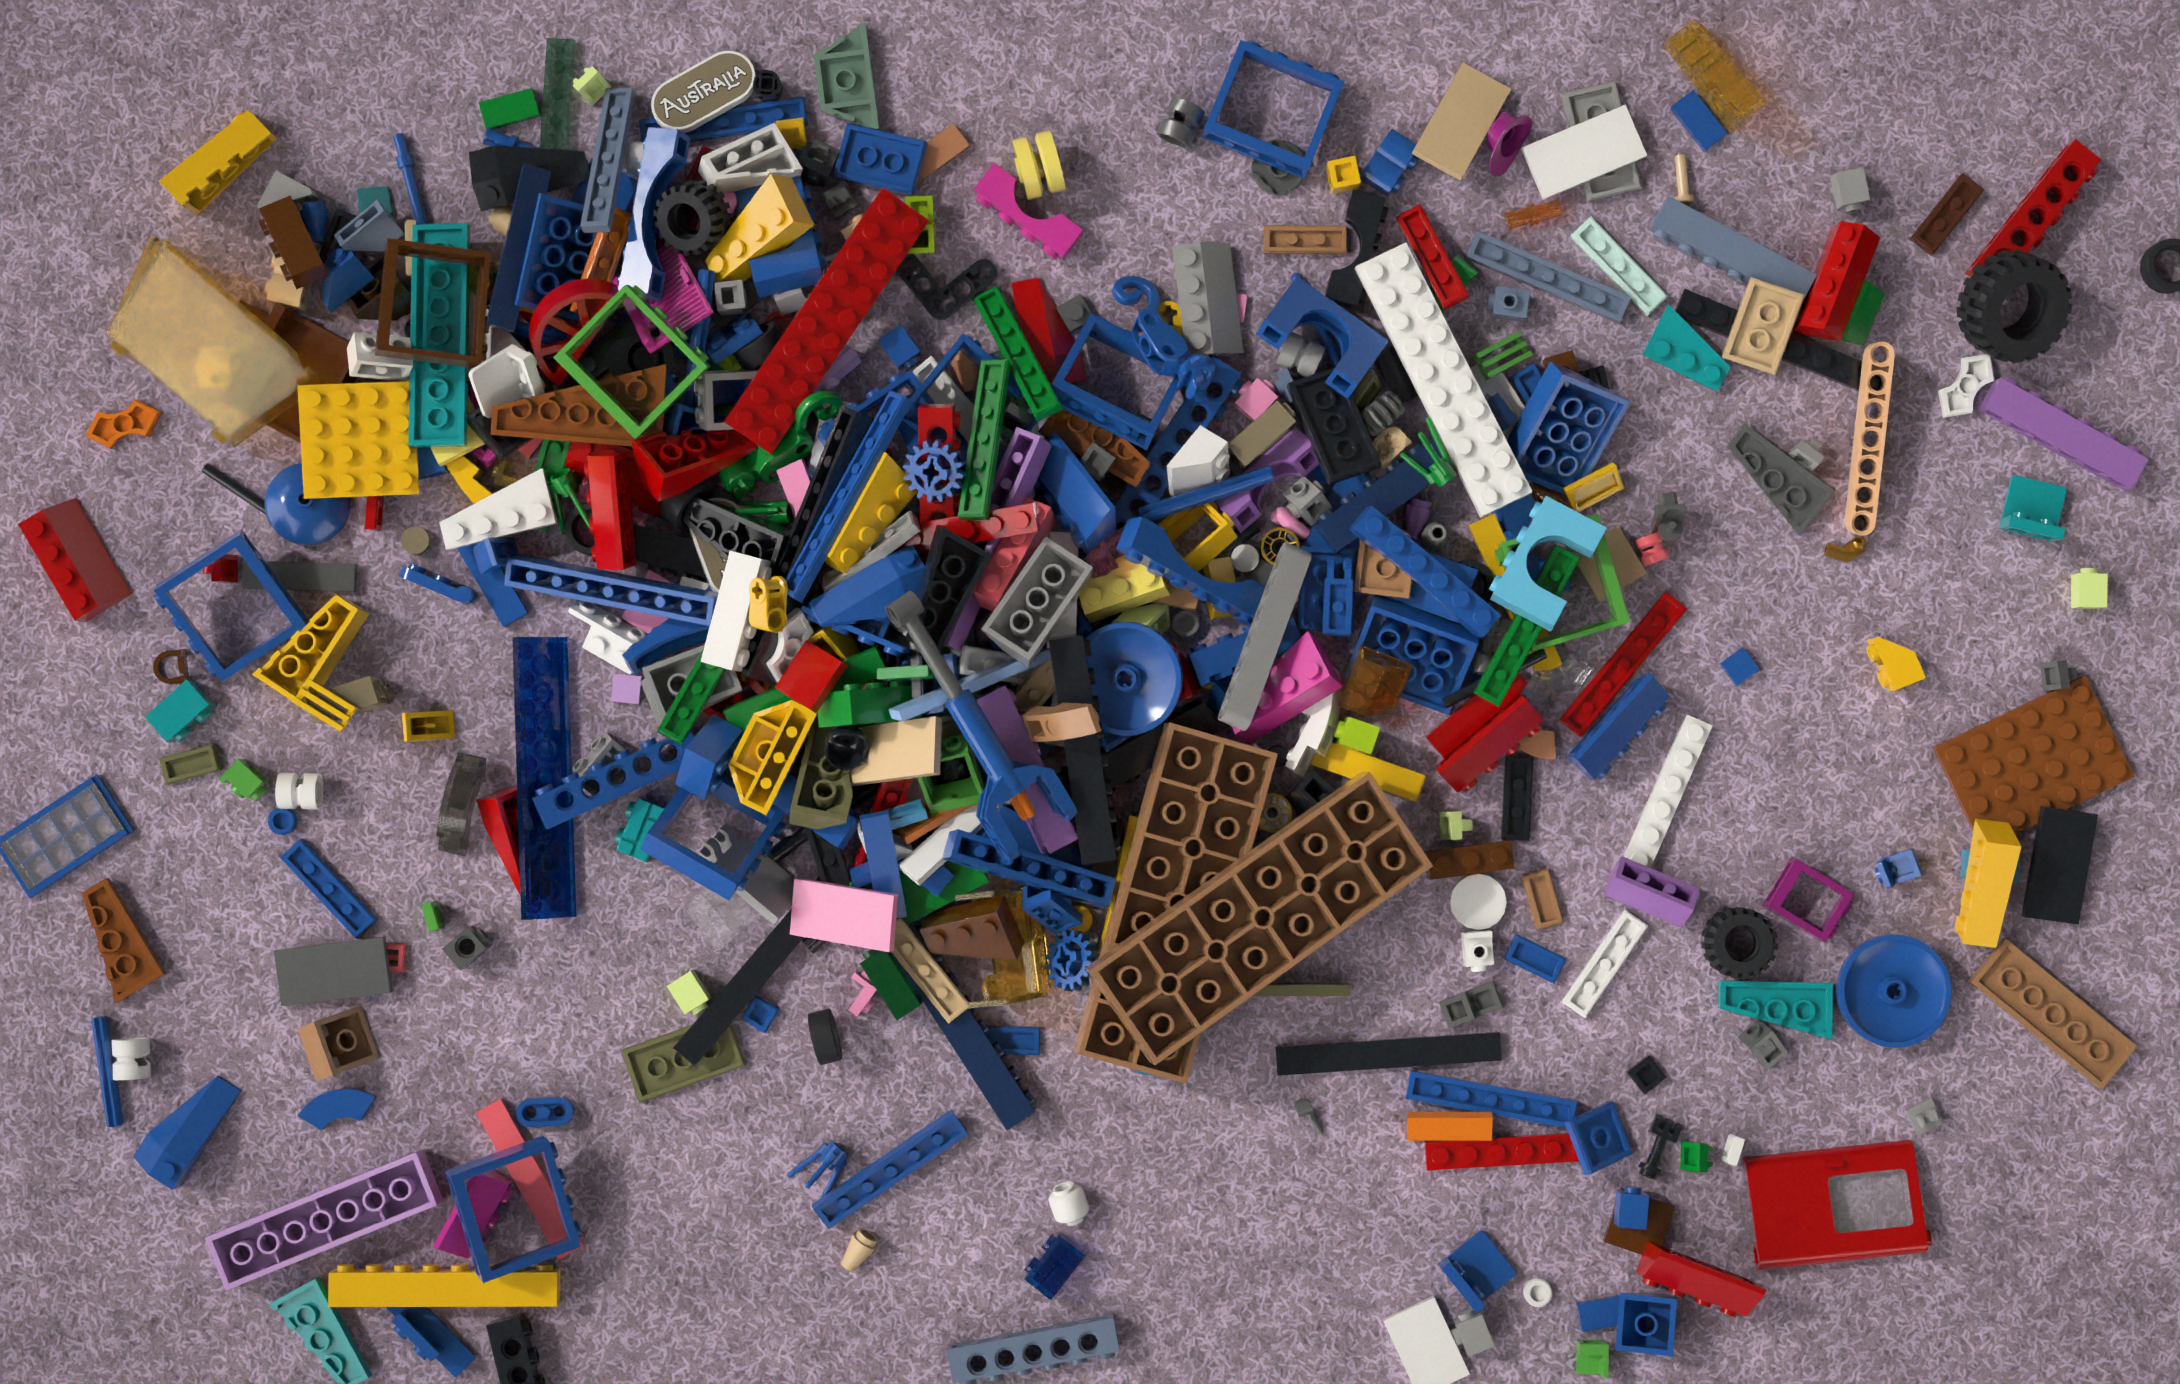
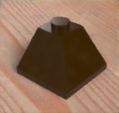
[347,258,411,321]

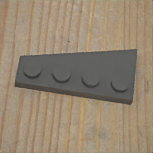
[1727,424,1834,536]

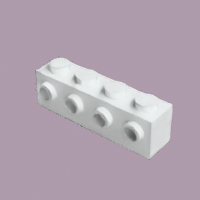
[701,551,771,672]

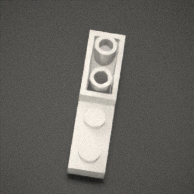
[1285,666,1341,777]

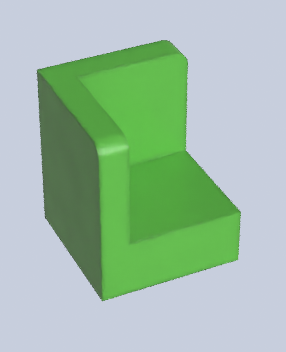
[1576,1339,1609,1378]

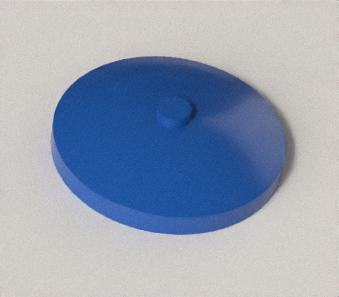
[1086,622,1183,736]
[1836,934,1952,1048]

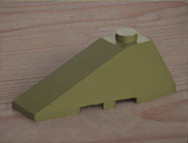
[789,712,853,829]

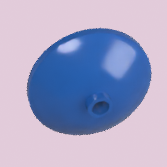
[265,463,351,545]

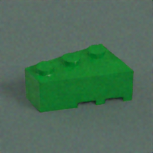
[817,681,921,728]

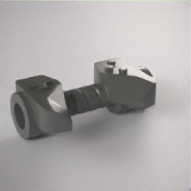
[1471,616,1511,676]

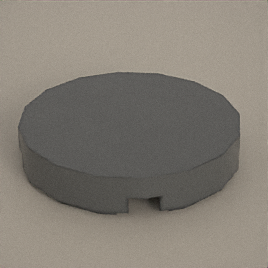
[1251,140,1305,196]

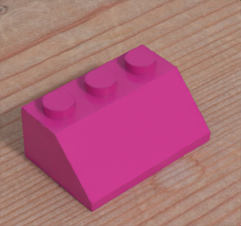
[433,1170,514,1259]

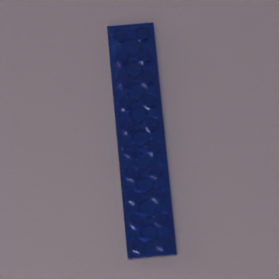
[512,637,577,920]

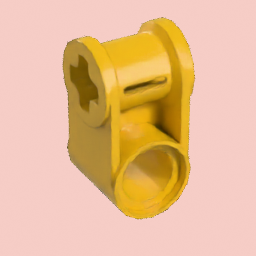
[749,576,788,633]

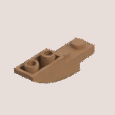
[1017,703,1101,742]

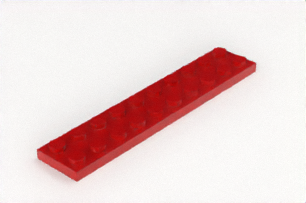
[723,188,929,454]

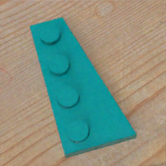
[1718,980,1833,1039]

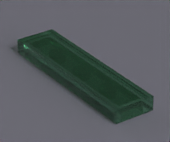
[540,38,576,150]

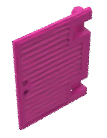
[612,245,714,354]

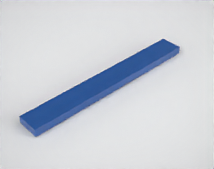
[786,390,912,603]

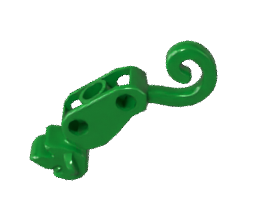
[719,391,844,501]

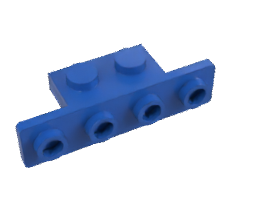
[800,605,911,657]
[386,1307,476,1377]

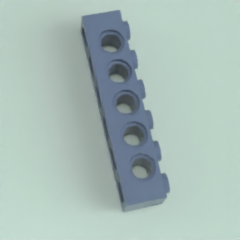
[947,1314,1120,1384]

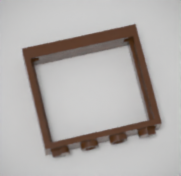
[375,238,495,368]

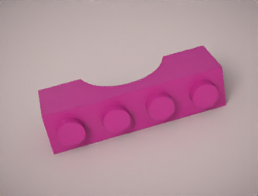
[974,163,1083,260]

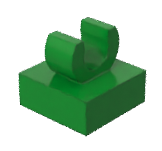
[1680,1141,1713,1173]

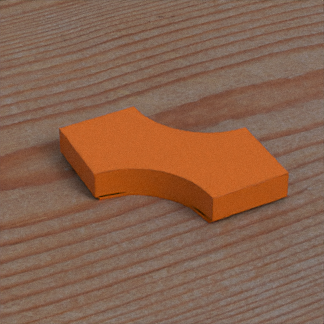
[85,399,162,449]

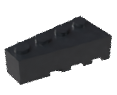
[905,525,993,651]

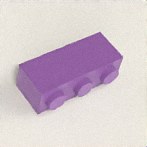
[1604,856,1700,928]

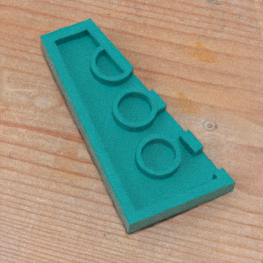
[269,1276,373,1384]

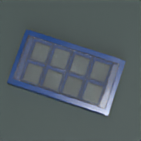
[0,774,135,898]

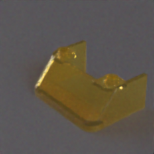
[955,885,1051,1008]

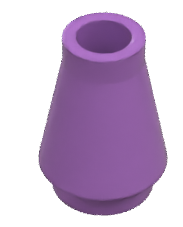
[1404,497,1433,540]

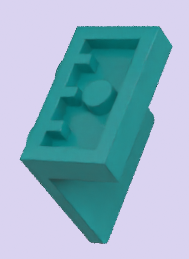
[1999,475,2067,542]

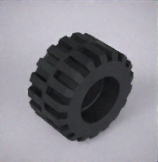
[653,180,732,256]
[1701,907,1778,979]

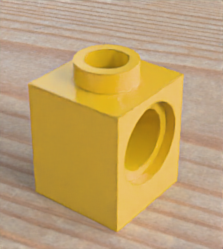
[1325,156,1361,195]

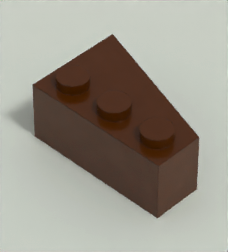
[920,895,1025,960]

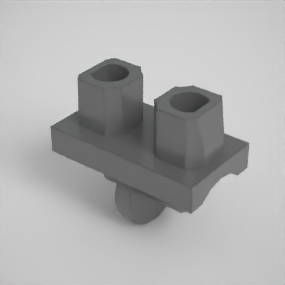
[1651,492,1687,542]

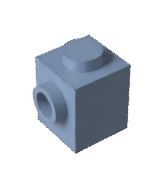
[1486,286,1530,322]

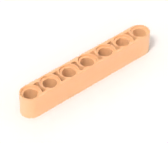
[1845,342,1895,536]

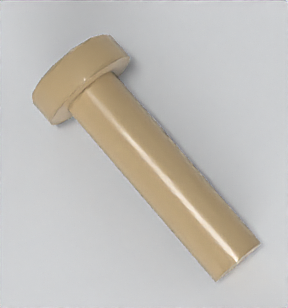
[1674,154,1694,205]

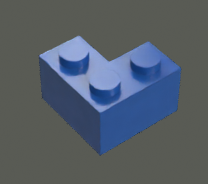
[675,714,743,801]

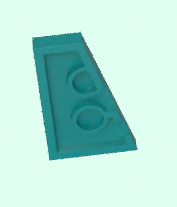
[1642,304,1730,392]

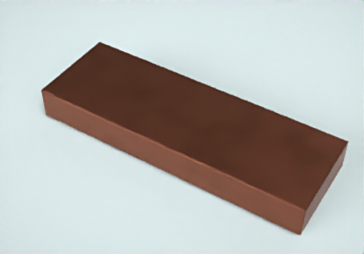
[1909,173,1984,256]

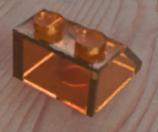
[1338,645,1413,716]

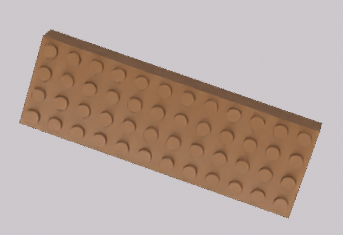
[1073,723,1278,1084]
[1085,772,1433,1065]

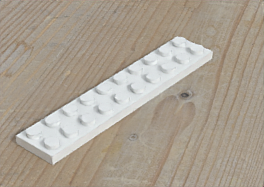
[1355,243,1532,518]

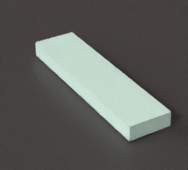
[1570,216,1668,316]

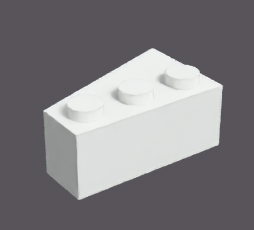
[698,123,803,193]

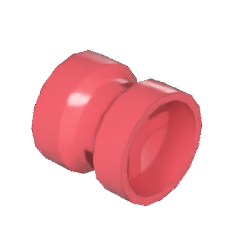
[1634,532,1670,567]

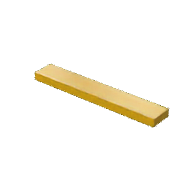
[1468,514,1564,678]

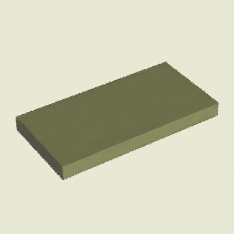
[621,1023,746,1103]

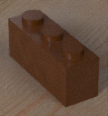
[258,196,328,290]
[1423,840,1514,880]

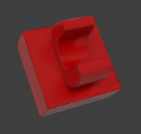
[203,554,238,583]

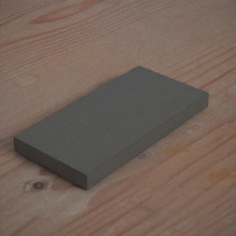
[274,936,393,1006]

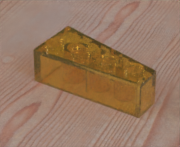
[1663,20,1768,133]

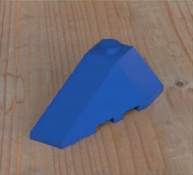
[809,545,925,627]
[133,1076,242,1190]

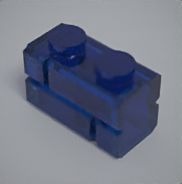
[1024,1232,1086,1300]

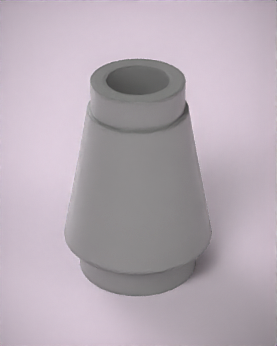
[1420,522,1448,549]

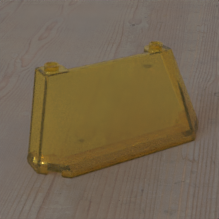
[106,235,320,448]

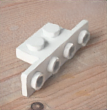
[568,600,676,675]

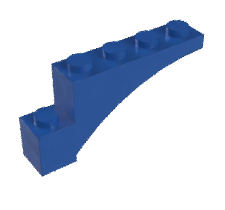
[622,587,712,676]

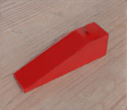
[1011,278,1087,385]
[631,429,756,502]
[476,780,550,905]

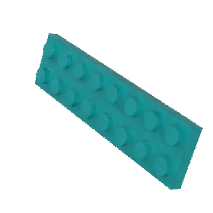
[408,223,471,448]

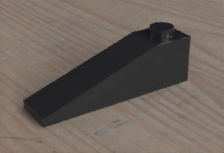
[683,495,791,580]

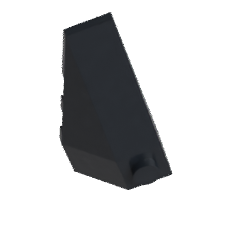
[469,145,591,212]

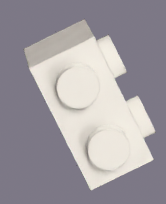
[347,332,413,381]

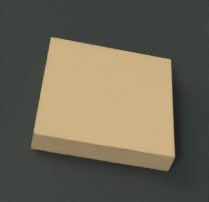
[1572,525,1647,602]

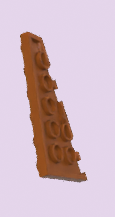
[491,364,668,446]

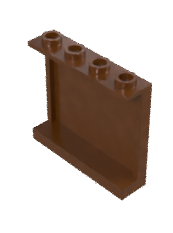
[221,303,357,443]

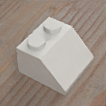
[1167,425,1230,496]

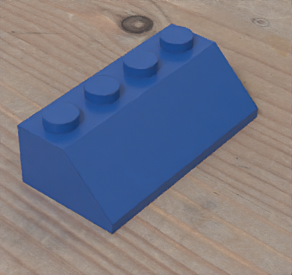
[1034,433,1117,556]
[1565,673,1670,780]

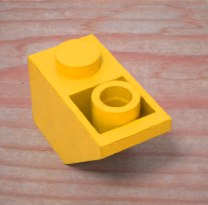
[1866,637,1926,691]

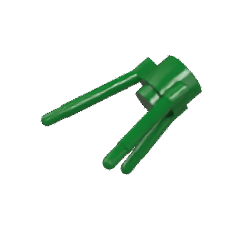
[1400,417,1457,487]
[548,468,590,535]
[735,500,794,527]

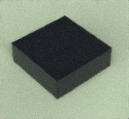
[1626,1055,1667,1095]

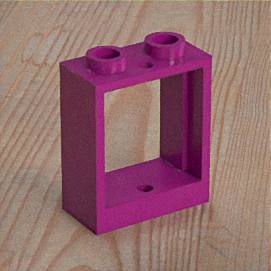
[1762,858,1854,942]

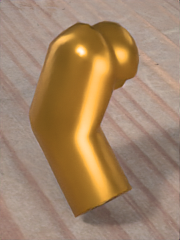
[1824,536,1867,562]

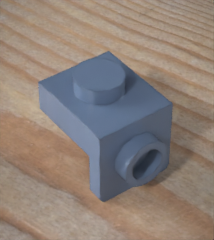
[1273,367,1294,405]

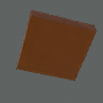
[1603,1187,1675,1255]

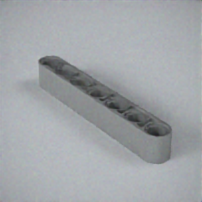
[1218,542,1312,731]

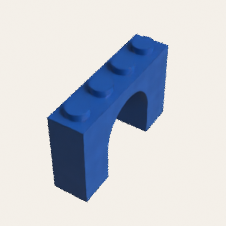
[735,175,827,298]
[1256,276,1388,399]

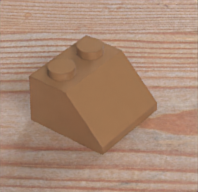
[297,1005,379,1081]

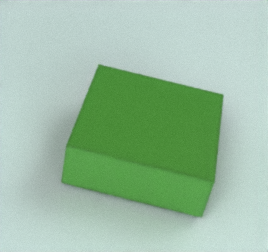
[421,901,445,932]

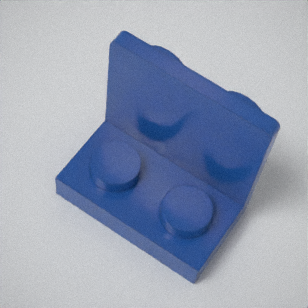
[1438,1230,1516,1313]

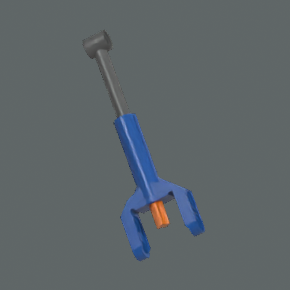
[885,591,1078,863]

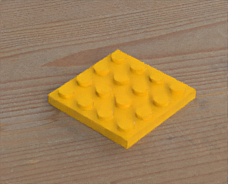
[297,381,420,499]

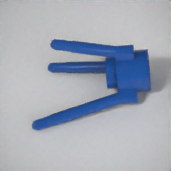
[787,1141,848,1198]

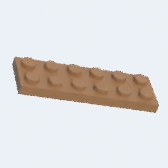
[1968,938,2137,1090]

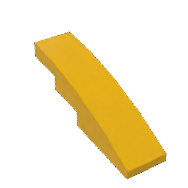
[445,455,493,504]
[1310,743,1426,802]

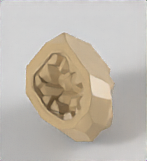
[1373,424,1414,468]

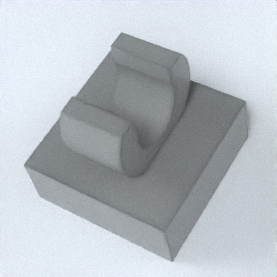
[1788,437,1825,472]
[1904,1097,1944,1136]

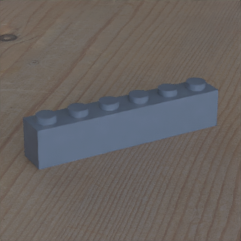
[1648,196,1817,300]

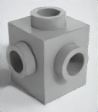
[1283,477,1333,526]

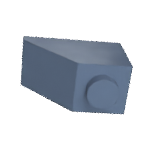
[334,200,405,251]

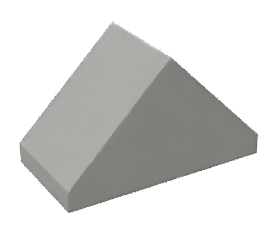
[257,171,319,211]

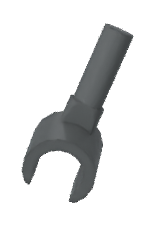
[1294,1098,1324,1135]

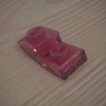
[1083,527,1125,579]

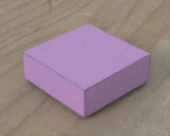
[611,674,643,704]

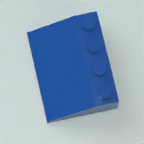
[514,193,597,321]
[1507,362,1631,495]
[1344,595,1479,715]

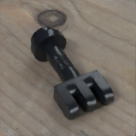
[1639,1114,1682,1180]

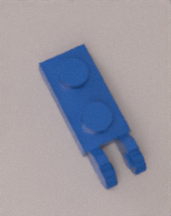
[1322,556,1353,636]

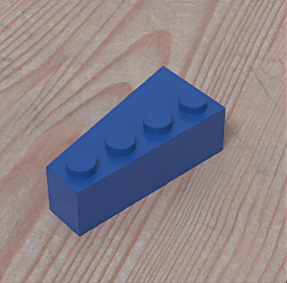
[1186,615,1301,688]

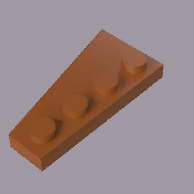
[1040,394,1152,488]
[82,878,166,1004]

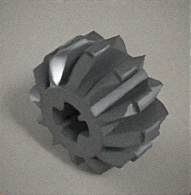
[1360,391,1406,436]

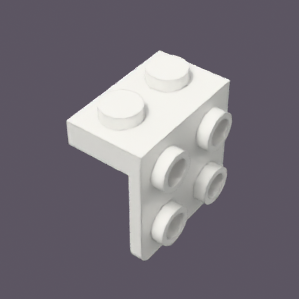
[469,344,546,418]

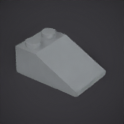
[642,645,742,721]

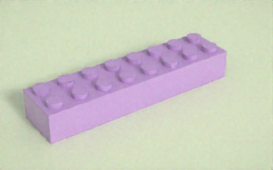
[205,1149,444,1291]

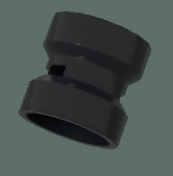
[753,70,783,102]

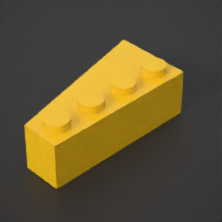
[159,110,278,215]
[705,174,814,283]
[825,452,919,574]
[252,595,370,703]
[1955,819,2021,948]

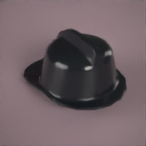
[606,336,674,377]

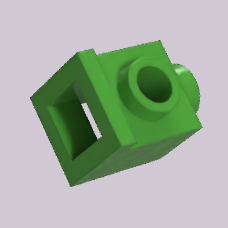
[219,759,269,802]

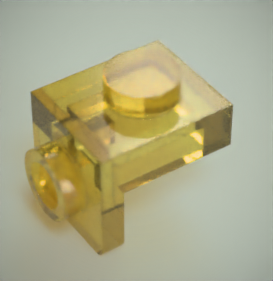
[492,458,520,488]

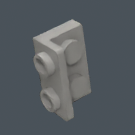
[572,732,627,795]

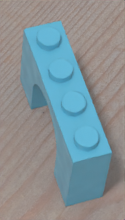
[1489,496,1607,632]

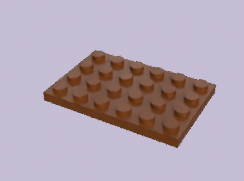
[1932,676,2135,833]

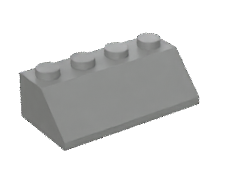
[1173,242,1244,358]
[981,536,1093,667]

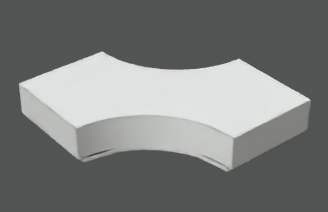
[1938,354,1995,418]
[766,608,814,683]

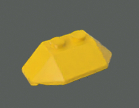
[728,700,817,815]

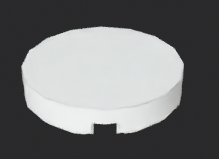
[1450,874,1507,930]

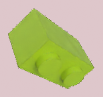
[1333,717,1381,755]

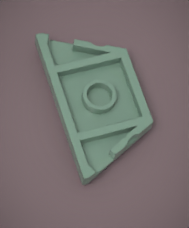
[813,23,880,130]

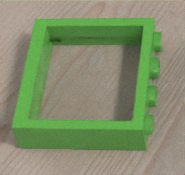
[553,284,710,439]
[1494,514,1630,651]

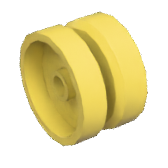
[1012,130,1066,200]

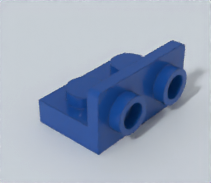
[1021,886,1083,934]

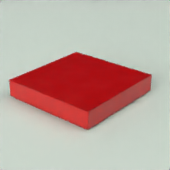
[775,640,848,713]

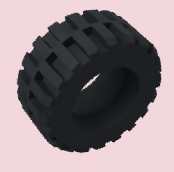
[1957,250,2072,363]

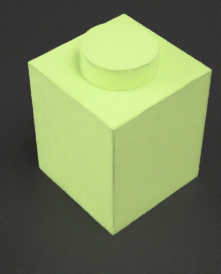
[2071,568,2108,609]
[667,969,712,1015]

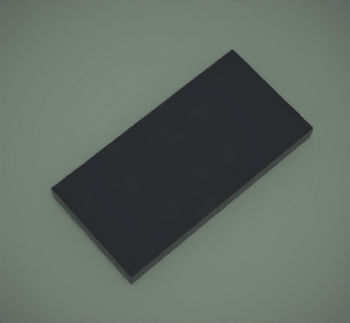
[1287,367,1382,485]
[2021,806,2098,925]

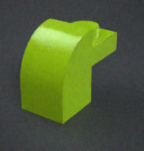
[905,195,936,254]

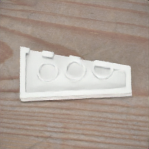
[439,468,557,550]

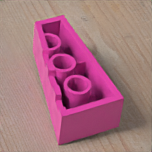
[1232,631,1343,744]

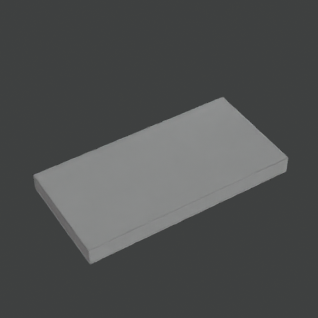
[1561,81,1642,202]

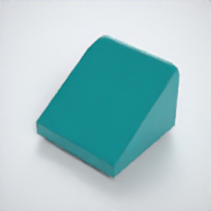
[356,186,393,214]

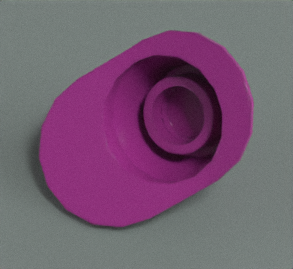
[1487,112,1532,177]

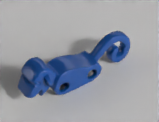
[1112,276,1216,399]

